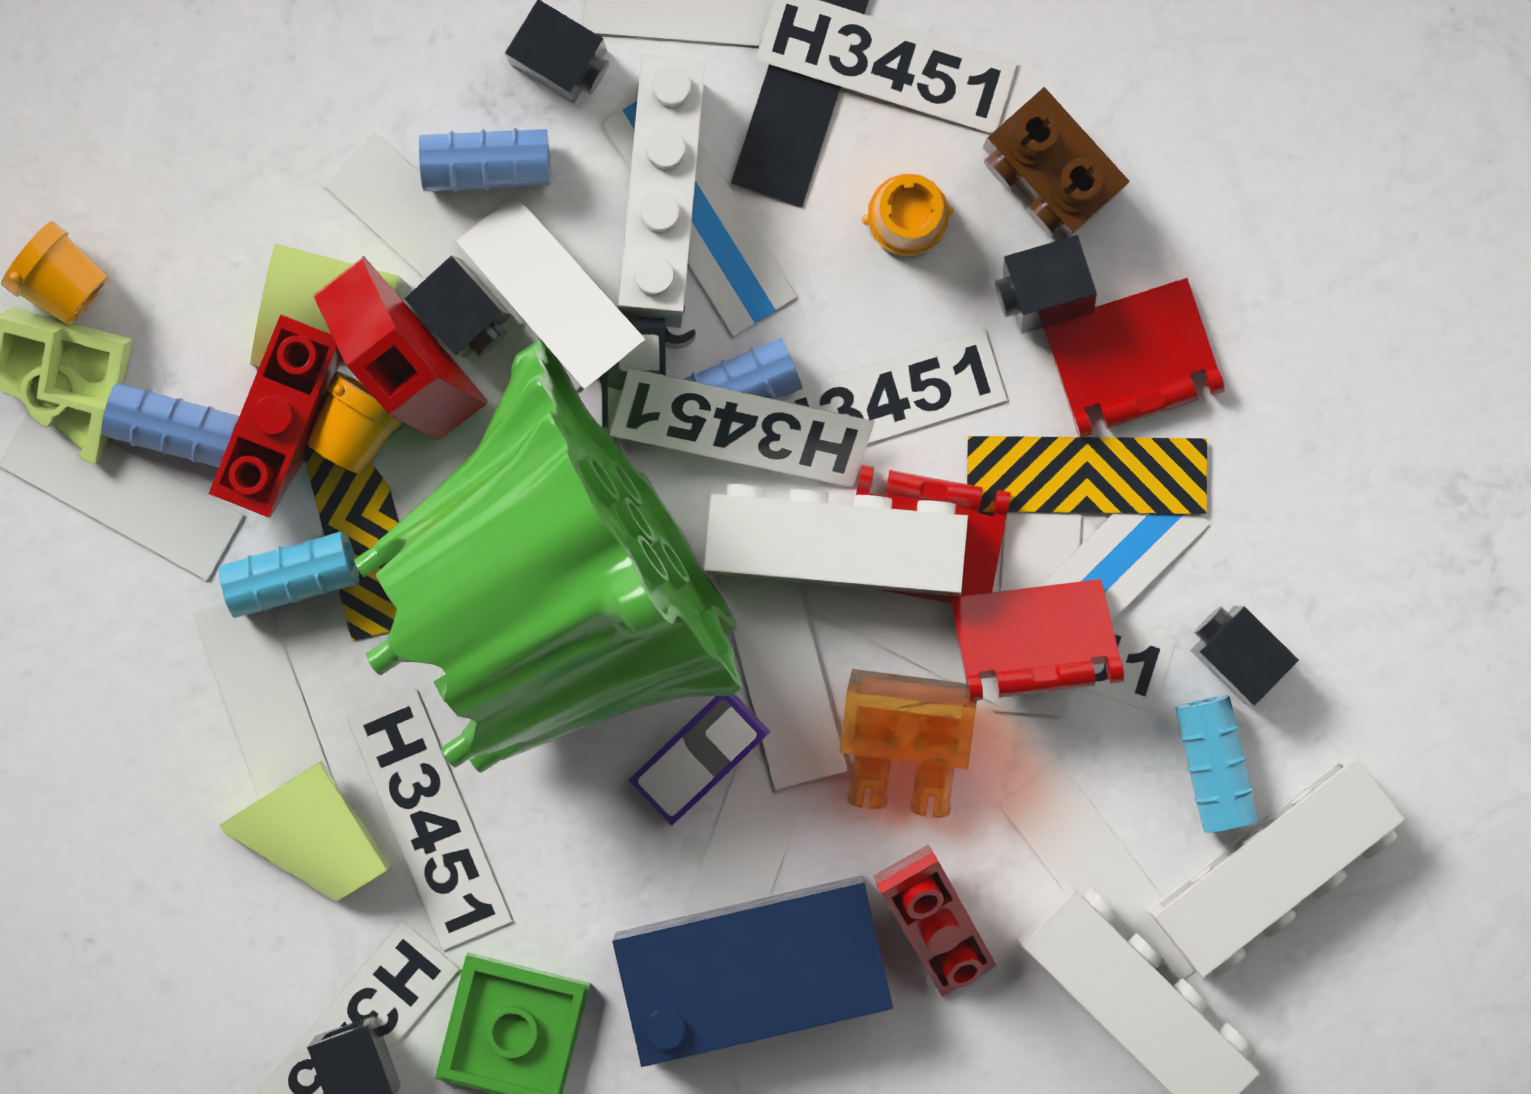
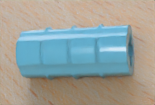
[219,531,359,618]
[1175,695,1258,833]

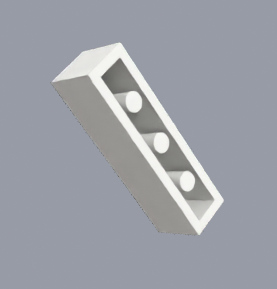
[618,54,706,328]
[704,484,968,597]
[1147,755,1405,978]
[1017,885,1260,1094]

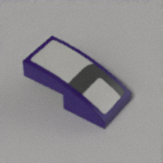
[628,694,771,826]

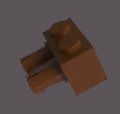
[983,87,1130,238]

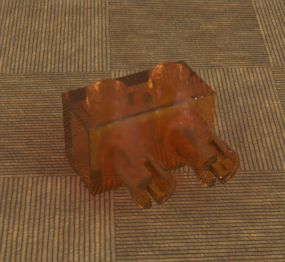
[839,669,977,818]

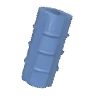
[419,128,551,193]
[684,338,803,400]
[101,383,239,467]

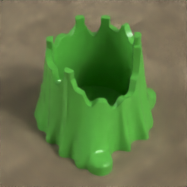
[354,340,743,773]

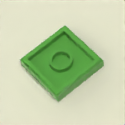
[435,952,590,1094]

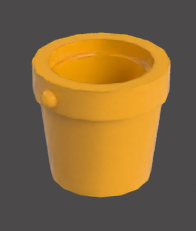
[862,174,954,257]
[1,221,109,325]
[306,372,403,474]

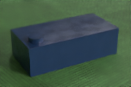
[612,875,894,1067]

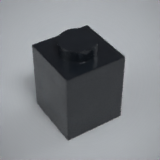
[505,0,610,103]
[995,235,1097,334]
[404,255,512,357]
[1190,606,1299,706]
[307,1014,401,1094]

